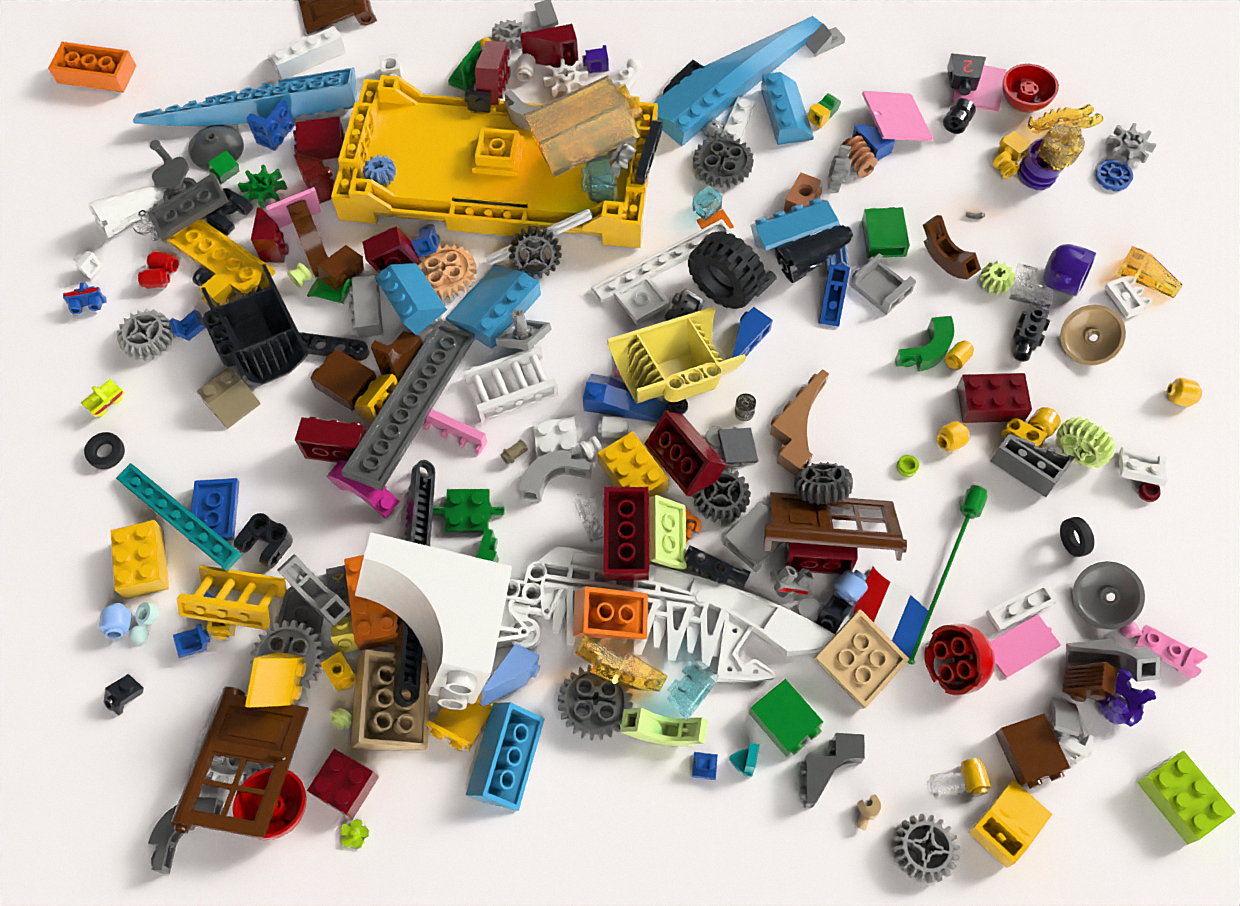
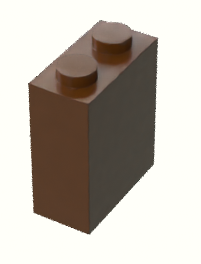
[310,348,377,411]
[995,713,1071,789]

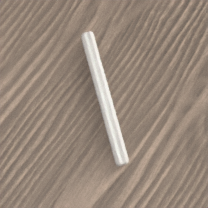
[486,209,593,266]

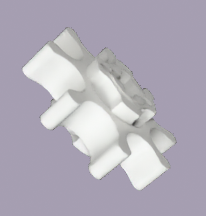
[544,59,588,99]

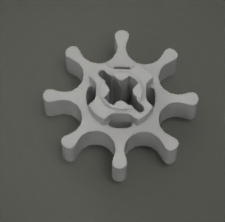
[1106,123,1157,165]
[604,128,638,178]
[828,145,852,192]

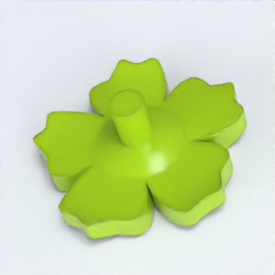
[340,818,370,850]

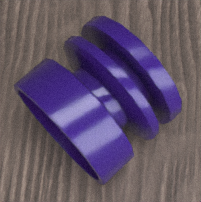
[1018,138,1069,190]

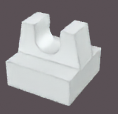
[73,251,103,279]

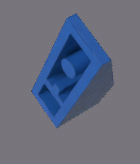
[819,264,850,327]
[732,307,773,358]

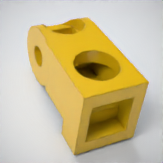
[1002,418,1047,448]

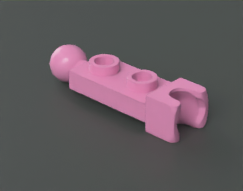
[1120,622,1208,678]

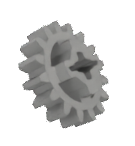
[492,19,530,50]

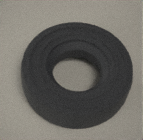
[84,432,125,469]
[1060,517,1095,557]

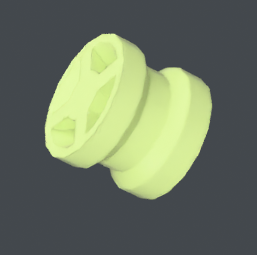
[287,263,312,288]

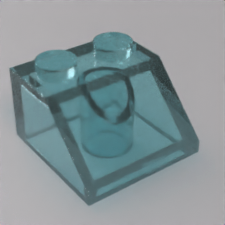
[581,154,617,203]
[667,658,719,720]

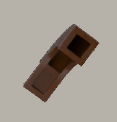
[922,215,981,280]

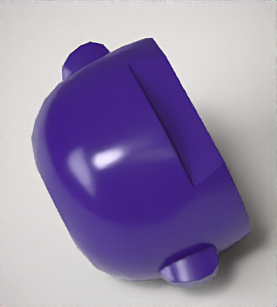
[1043,244,1097,297]

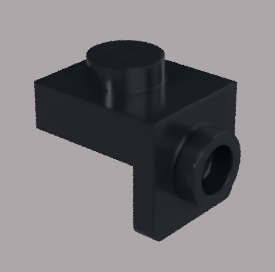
[465,84,491,113]
[104,674,144,715]

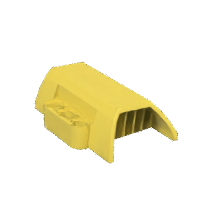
[607,307,746,404]

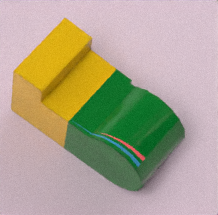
[808,93,841,129]

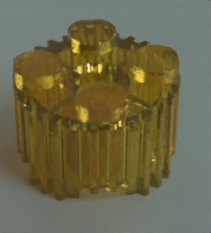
[1038,124,1085,170]

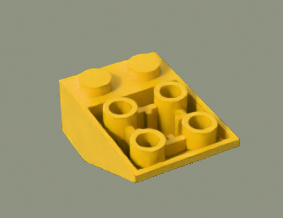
[968,779,1052,868]

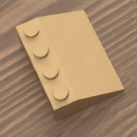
[350,650,430,751]

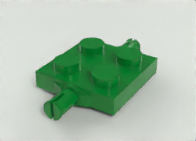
[432,489,505,532]

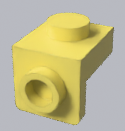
[331,616,358,653]

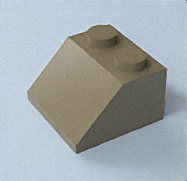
[196,367,261,429]

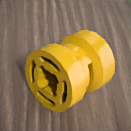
[992,152,1019,179]

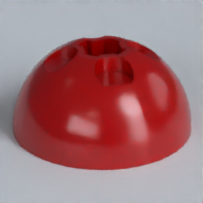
[1002,63,1059,113]
[232,768,307,840]

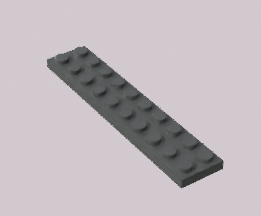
[342,321,475,491]

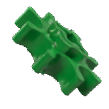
[238,165,287,208]

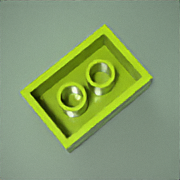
[1137,750,1236,845]

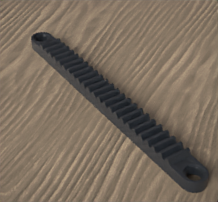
[392,460,436,707]

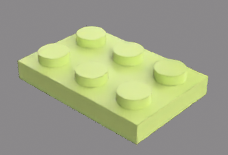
[649,495,686,570]

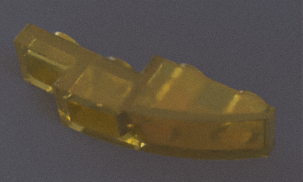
[575,635,668,692]

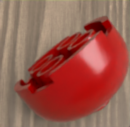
[924,624,995,695]

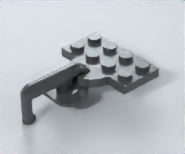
[148,140,229,241]

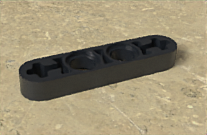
[635,120,663,184]
[299,332,370,361]

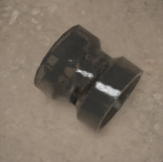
[734,393,756,421]

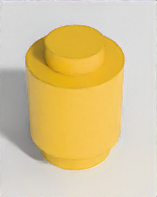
[945,340,974,370]
[960,758,991,797]

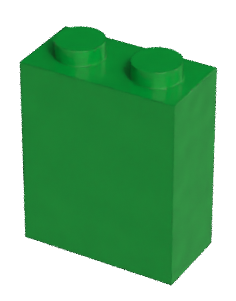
[861,207,910,258]
[749,678,824,757]

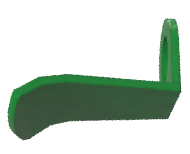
[307,276,352,304]

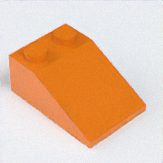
[573,586,648,639]

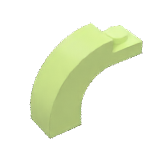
[620,708,708,747]

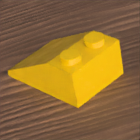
[245,652,306,707]

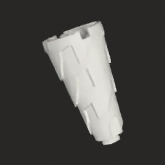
[88,186,166,239]

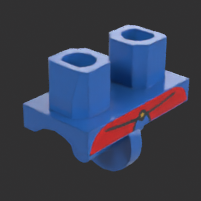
[63,282,107,315]

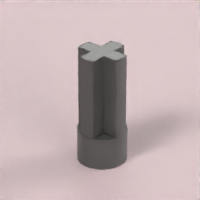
[756,271,777,297]

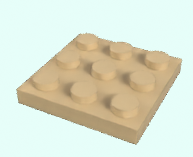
[813,609,909,709]

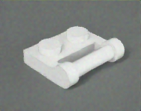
[1119,447,1168,487]

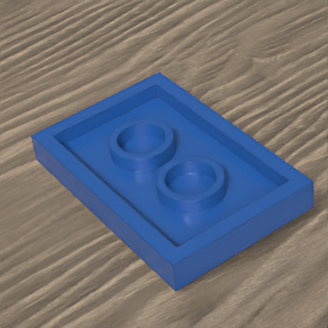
[188,478,239,543]

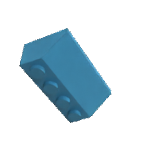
[761,72,814,145]
[750,197,840,250]
[375,263,447,336]
[465,702,545,811]

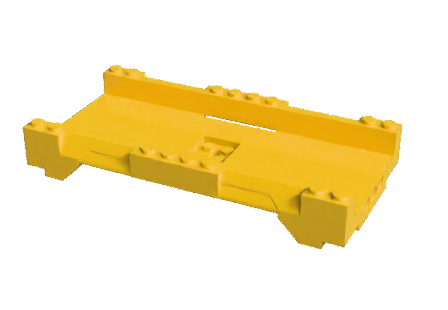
[331,75,658,248]

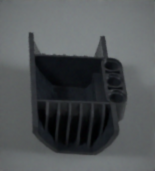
[201,264,309,386]

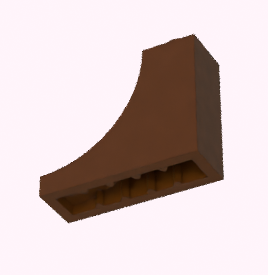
[286,200,328,278]
[370,330,423,383]

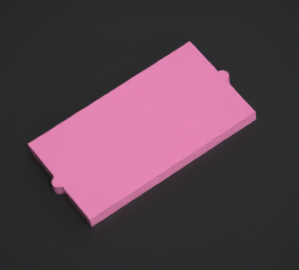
[990,614,1061,678]

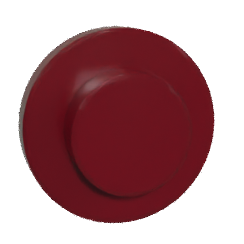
[1138,482,1161,502]

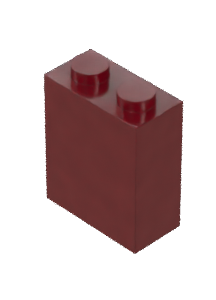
[293,116,344,163]

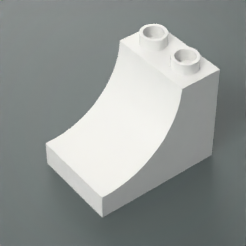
[355,532,512,710]

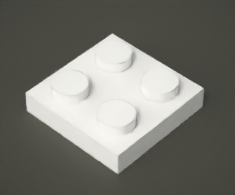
[614,275,669,325]
[533,417,579,458]

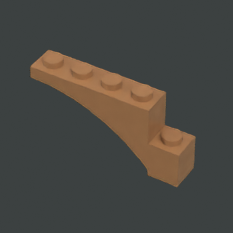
[770,369,829,476]

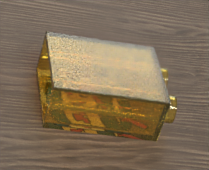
[524,75,644,177]

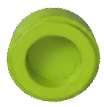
[896,455,919,477]

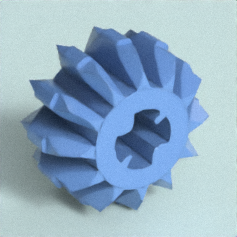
[363,154,397,186]

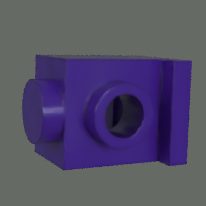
[582,45,609,74]

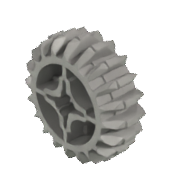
[117,309,174,361]
[892,814,960,884]

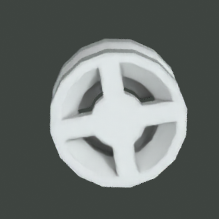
[579,436,602,462]

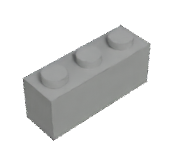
[349,275,383,338]

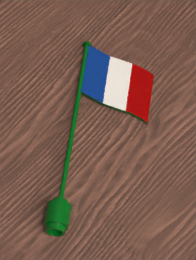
[853,485,988,665]

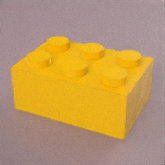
[597,431,669,497]
[110,520,169,599]

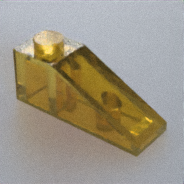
[1117,246,1183,298]

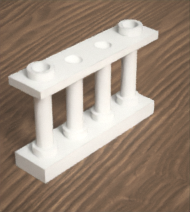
[463,345,558,422]

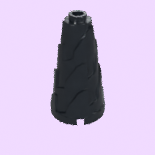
[775,225,853,283]

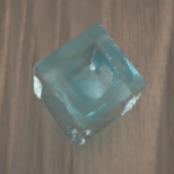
[692,186,722,221]

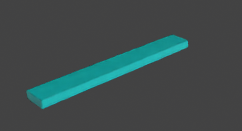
[116,463,243,572]

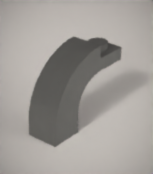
[148,797,224,874]

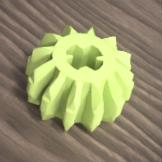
[979,260,1015,295]

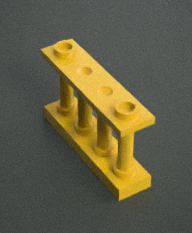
[177,565,287,630]

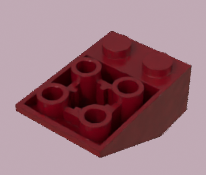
[520,24,579,68]

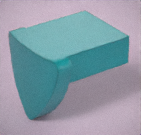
[729,742,760,778]

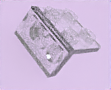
[574,492,604,542]

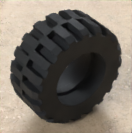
[688,231,766,309]

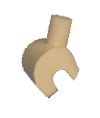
[856,794,881,831]

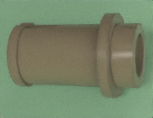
[500,439,528,464]

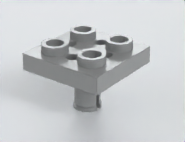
[495,310,552,351]

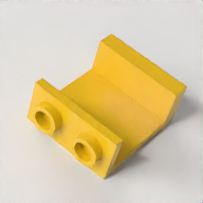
[426,691,498,751]

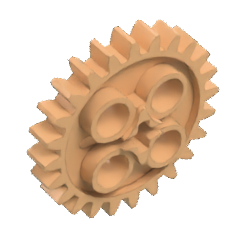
[418,244,477,300]

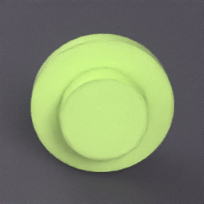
[330,708,353,729]

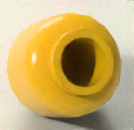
[1166,377,1202,407]
[1028,407,1061,438]
[936,421,969,452]

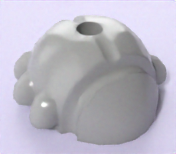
[702,120,724,139]

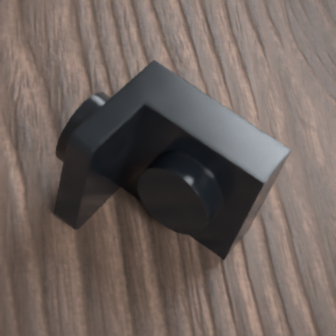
[816,594,853,634]

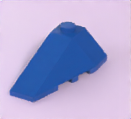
[583,374,668,423]

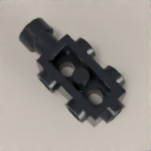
[1013,304,1050,362]
[684,545,751,588]

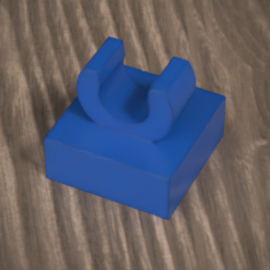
[692,752,718,780]

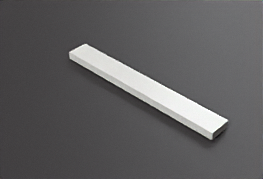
[591,219,733,305]

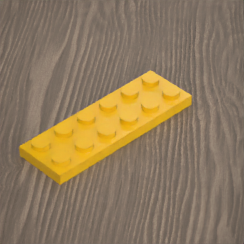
[166,219,276,297]

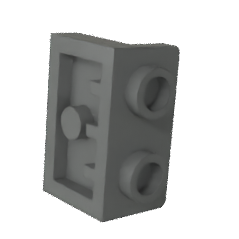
[664,288,705,321]

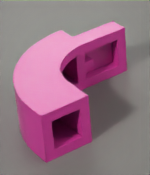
[326,460,400,518]

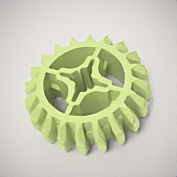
[1055,417,1116,468]

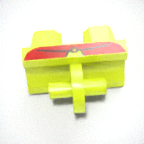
[80,379,125,417]

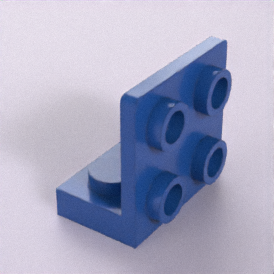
[246,99,294,151]

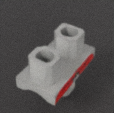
[770,566,813,598]

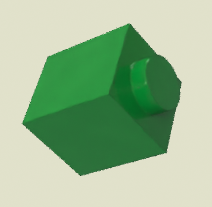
[208,150,240,184]

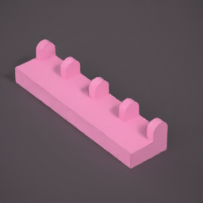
[423,409,487,455]

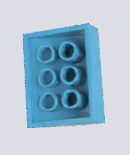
[446,265,541,349]

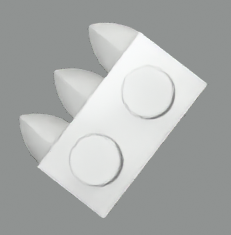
[1104,276,1152,318]

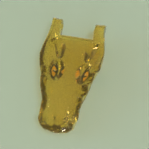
[1027,104,1104,133]

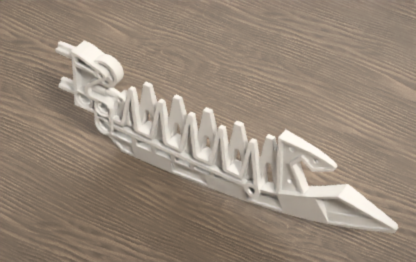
[496,546,835,683]

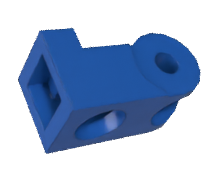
[411,224,440,258]

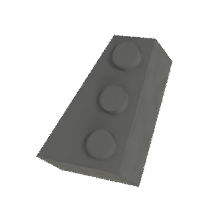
[990,434,1075,498]

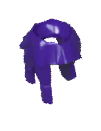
[1096,668,1157,727]

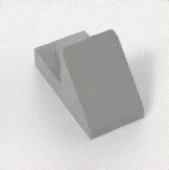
[806,23,846,56]

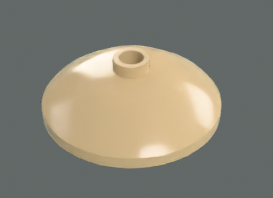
[1060,305,1126,366]

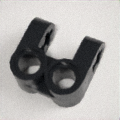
[205,188,254,235]
[233,513,293,568]

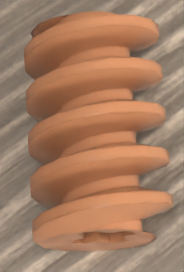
[841,136,878,178]

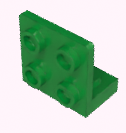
[448,41,482,91]

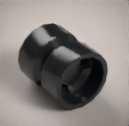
[943,98,976,134]

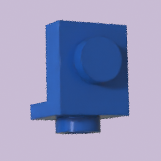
[169,310,206,341]
[173,623,210,658]

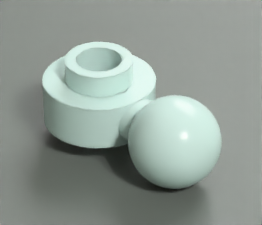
[130,602,159,643]

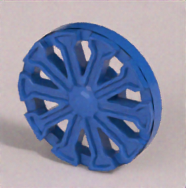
[1096,160,1133,191]

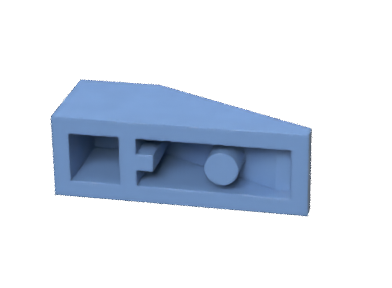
[480,644,541,706]

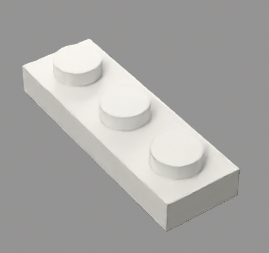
[721,97,755,141]
[986,582,1058,632]

